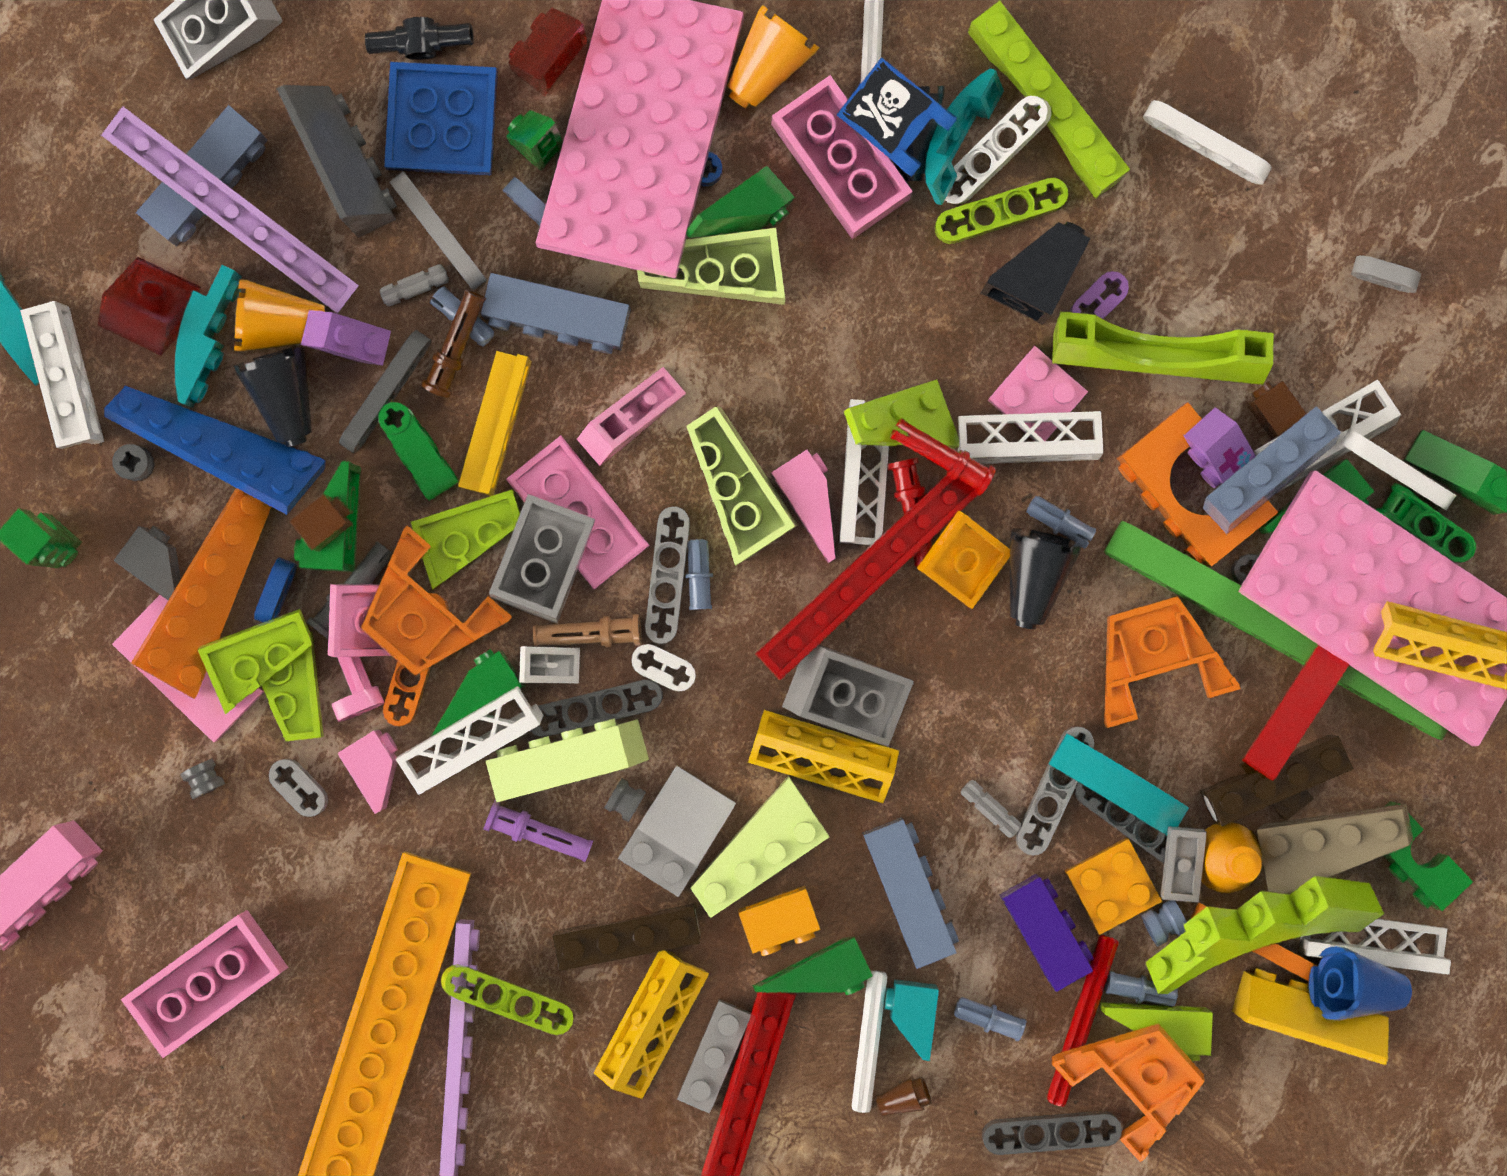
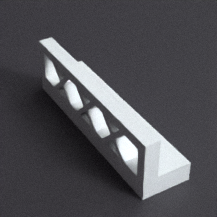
[20,301,104,449]
[1254,380,1401,492]
[839,399,889,545]
[957,411,1103,464]
[396,686,544,795]
[1299,919,1451,975]

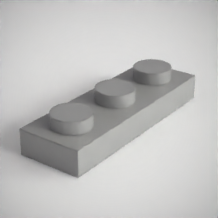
[677,999,751,1114]

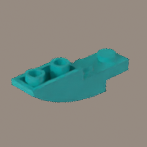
[175,265,242,408]

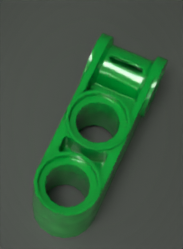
[379,402,459,501]
[1375,483,1476,564]

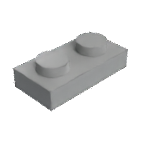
[1161,826,1207,903]

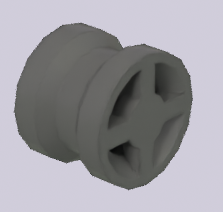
[112,444,155,481]
[180,758,225,800]
[604,778,646,823]

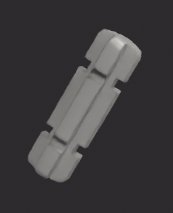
[380,264,449,306]
[961,780,1022,838]

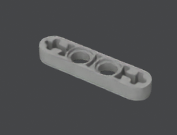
[390,171,487,290]
[645,506,690,644]
[1016,726,1094,856]

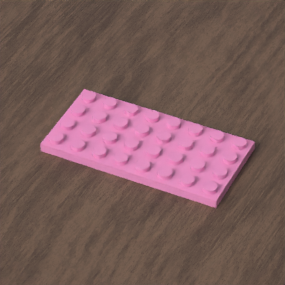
[536,0,744,278]
[1238,470,1507,746]

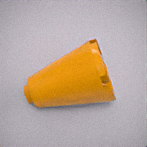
[727,5,820,109]
[234,279,325,351]
[1201,822,1263,893]

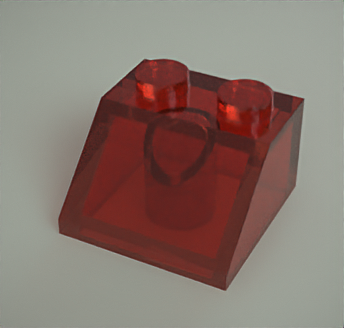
[508,7,588,97]
[98,257,201,356]

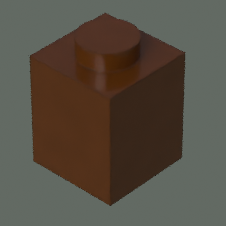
[1247,381,1307,439]
[289,494,352,552]

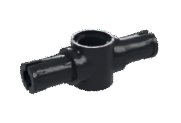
[365,17,474,60]

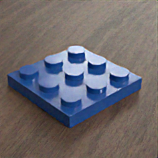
[384,62,498,175]

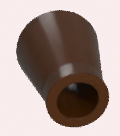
[876,1076,932,1117]

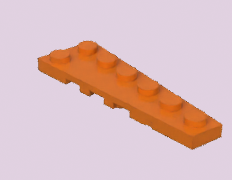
[131,488,271,699]

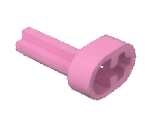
[332,657,384,722]

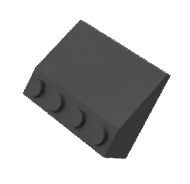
[276,85,397,238]

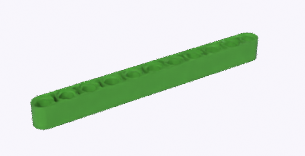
[1104,521,1448,740]

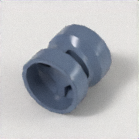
[1141,900,1186,947]

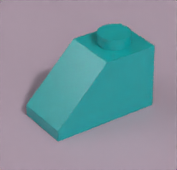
[884,979,939,1061]

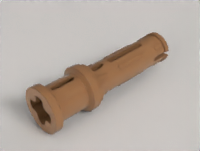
[533,614,642,648]

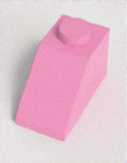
[337,729,398,814]

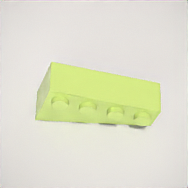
[637,228,785,305]
[686,406,798,566]
[486,718,649,802]
[691,775,829,918]

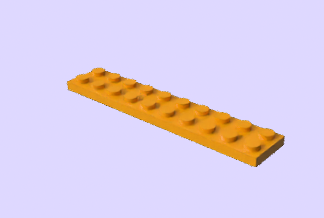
[298,852,472,1176]

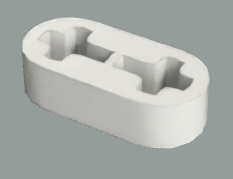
[632,644,696,691]

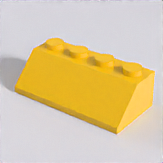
[1232,968,1389,1065]

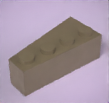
[1257,804,1413,894]

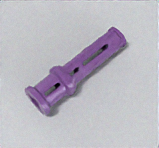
[483,800,593,862]

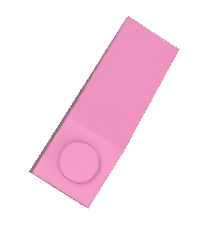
[577,367,686,466]
[771,450,835,563]

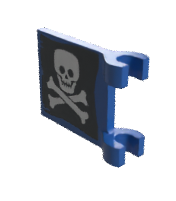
[837,57,957,177]

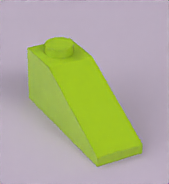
[1100,1002,1213,1061]

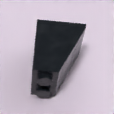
[981,222,1091,325]

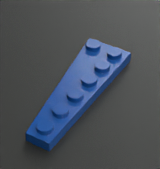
[104,386,326,515]

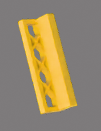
[458,351,532,496]
[1373,601,1507,690]
[748,710,899,803]
[594,950,709,1099]

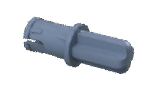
[430,286,494,346]
[1027,496,1096,549]
[685,539,713,610]
[1105,971,1178,1007]
[954,997,1026,1041]

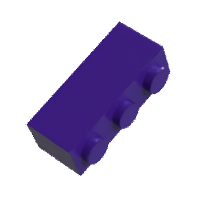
[999,874,1094,992]

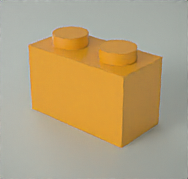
[738,886,820,956]

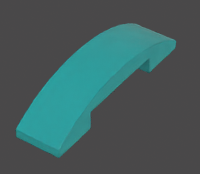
[925,68,1004,205]
[0,274,40,386]
[1048,733,1189,836]

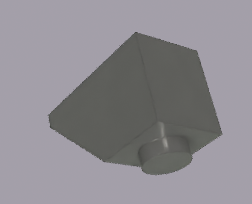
[113,526,181,600]

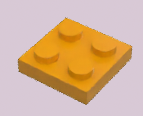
[917,510,1010,609]
[1065,838,1162,935]

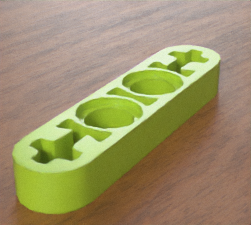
[935,178,1068,244]
[441,964,573,1035]

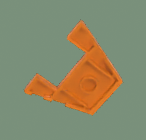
[361,525,512,676]
[1104,596,1241,728]
[1052,1023,1204,1162]

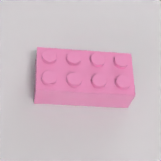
[771,75,913,240]
[0,820,103,951]
[121,910,289,1058]

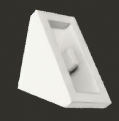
[519,646,580,683]

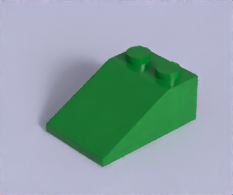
[294,461,361,572]

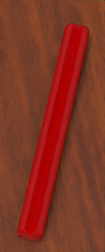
[1047,935,1119,1107]

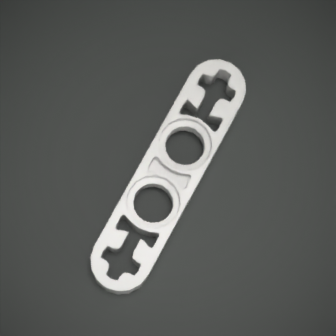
[945,96,1051,204]
[1143,100,1272,185]
[1340,429,1456,510]

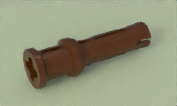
[421,289,486,398]

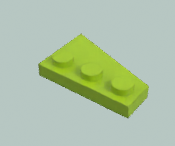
[843,380,959,449]
[411,490,521,590]
[198,609,314,715]
[262,632,324,741]

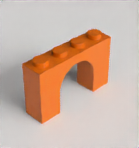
[1116,402,1278,567]

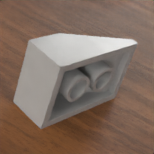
[153,0,283,80]
[489,494,595,624]
[782,645,914,747]
[618,765,736,897]

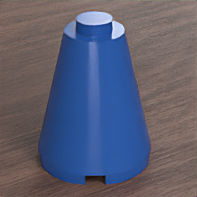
[1309,946,1412,1020]

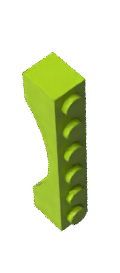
[968,1,1130,199]
[1052,311,1274,385]

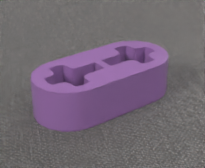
[1070,271,1129,319]

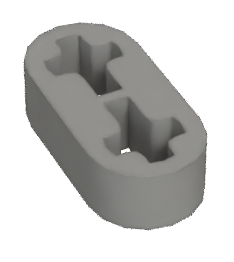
[1351,255,1421,293]
[269,759,328,817]

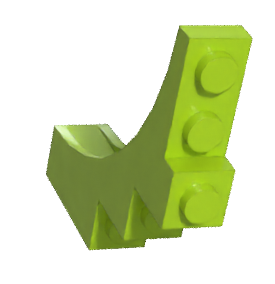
[1145,876,1384,995]

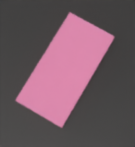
[506,435,650,590]
[112,595,264,742]

